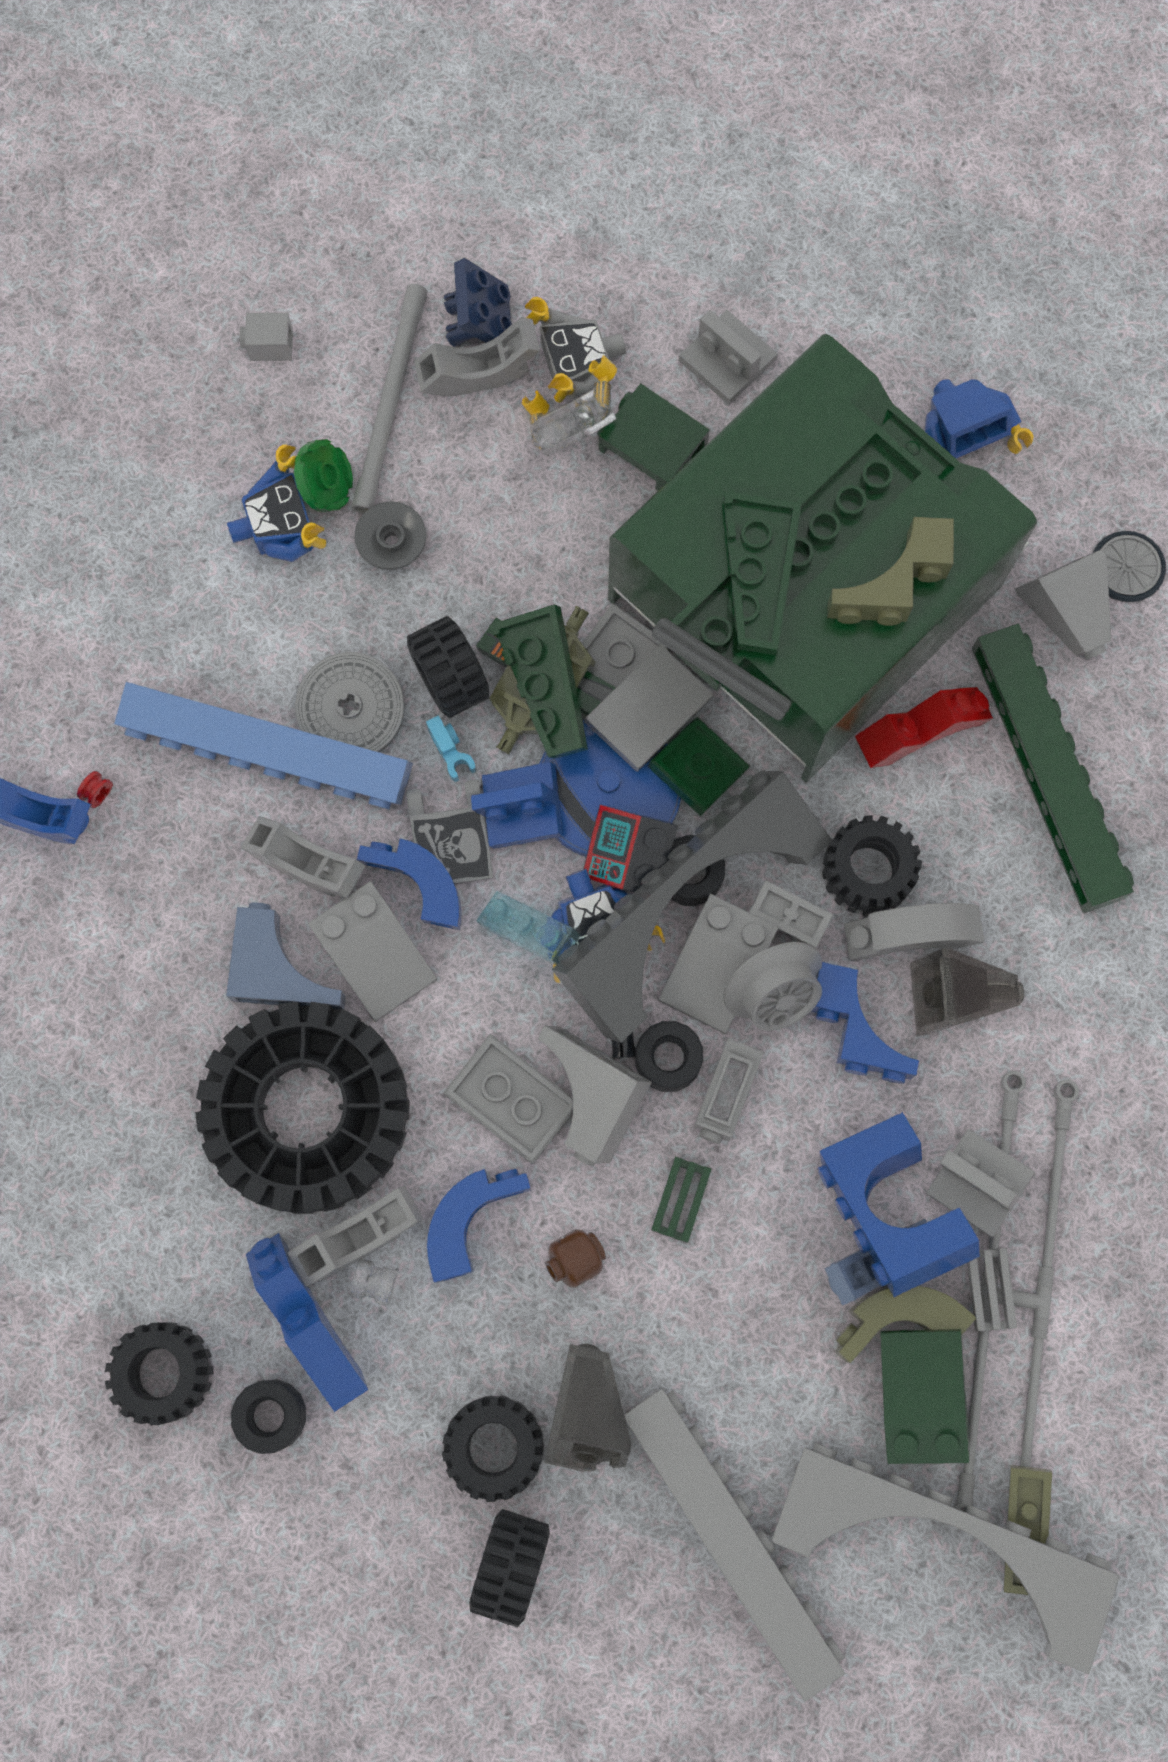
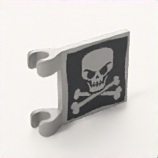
[406,780,494,884]

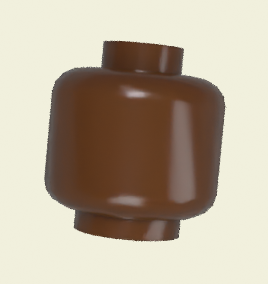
[545,1229,606,1288]

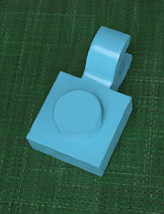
[426,715,476,782]

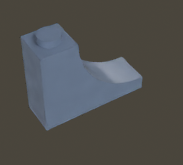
[226,902,346,1011]

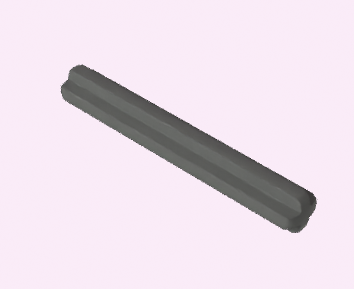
[652,618,791,720]

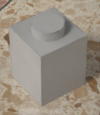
[240,313,293,361]

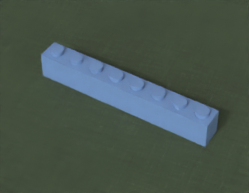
[114,682,413,810]

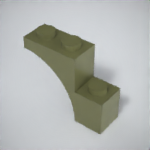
[827,517,954,625]

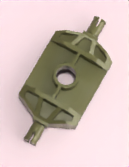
[489,606,596,755]

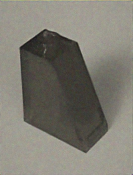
[545,1344,632,1472]

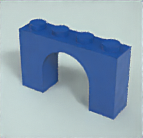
[817,1112,980,1297]

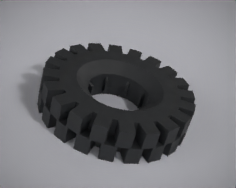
[195,1002,410,1214]

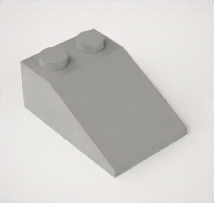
[308,881,438,1022]
[658,894,779,1034]

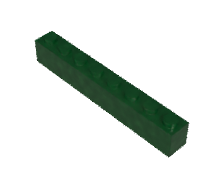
[972,623,1134,914]

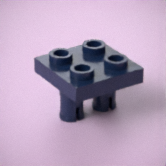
[444,258,512,347]

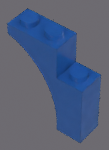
[246,1233,368,1412]

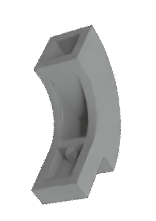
[241,816,365,899]
[287,1186,424,1287]

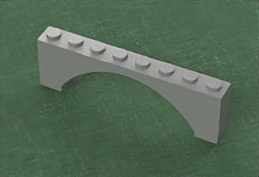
[771,1443,1120,1674]

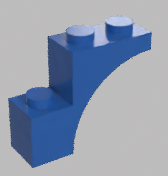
[811,962,919,1084]

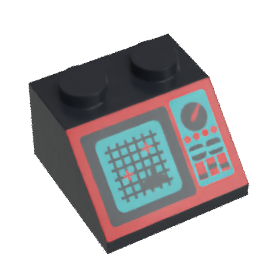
[583,804,678,892]

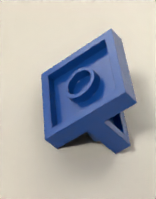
[471,762,563,849]

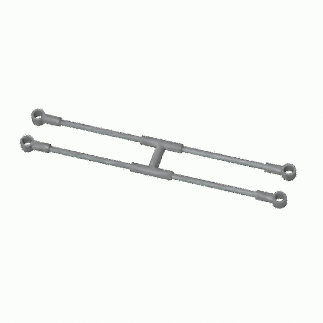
[953,1071,1079,1524]

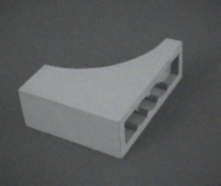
[538,1025,652,1166]

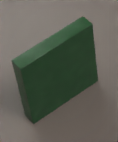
[648,716,750,816]

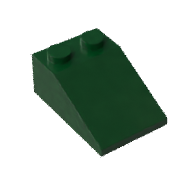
[880,1329,970,1464]

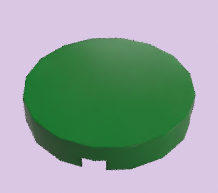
[294,439,353,513]

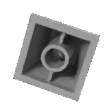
[1014,549,1111,660]

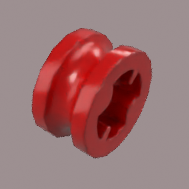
[77,771,113,808]

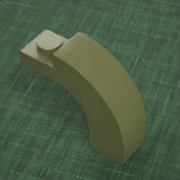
[834,1286,976,1363]

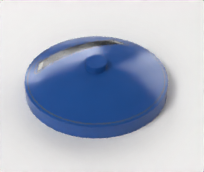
[539,720,681,857]

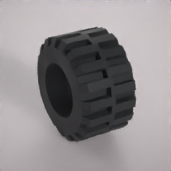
[407,616,489,718]
[822,815,922,916]
[105,1322,214,1426]
[442,1395,544,1502]
[469,1509,550,1628]

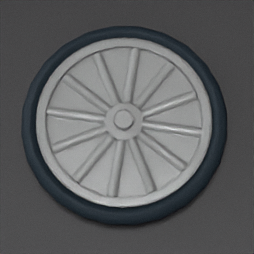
[1093,531,1166,602]

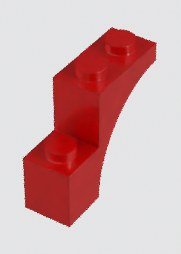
[855,687,993,768]

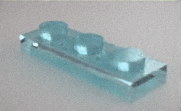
[476,891,581,965]

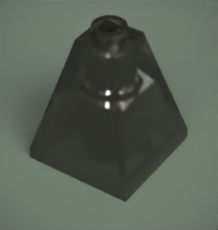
[910,948,1024,1037]

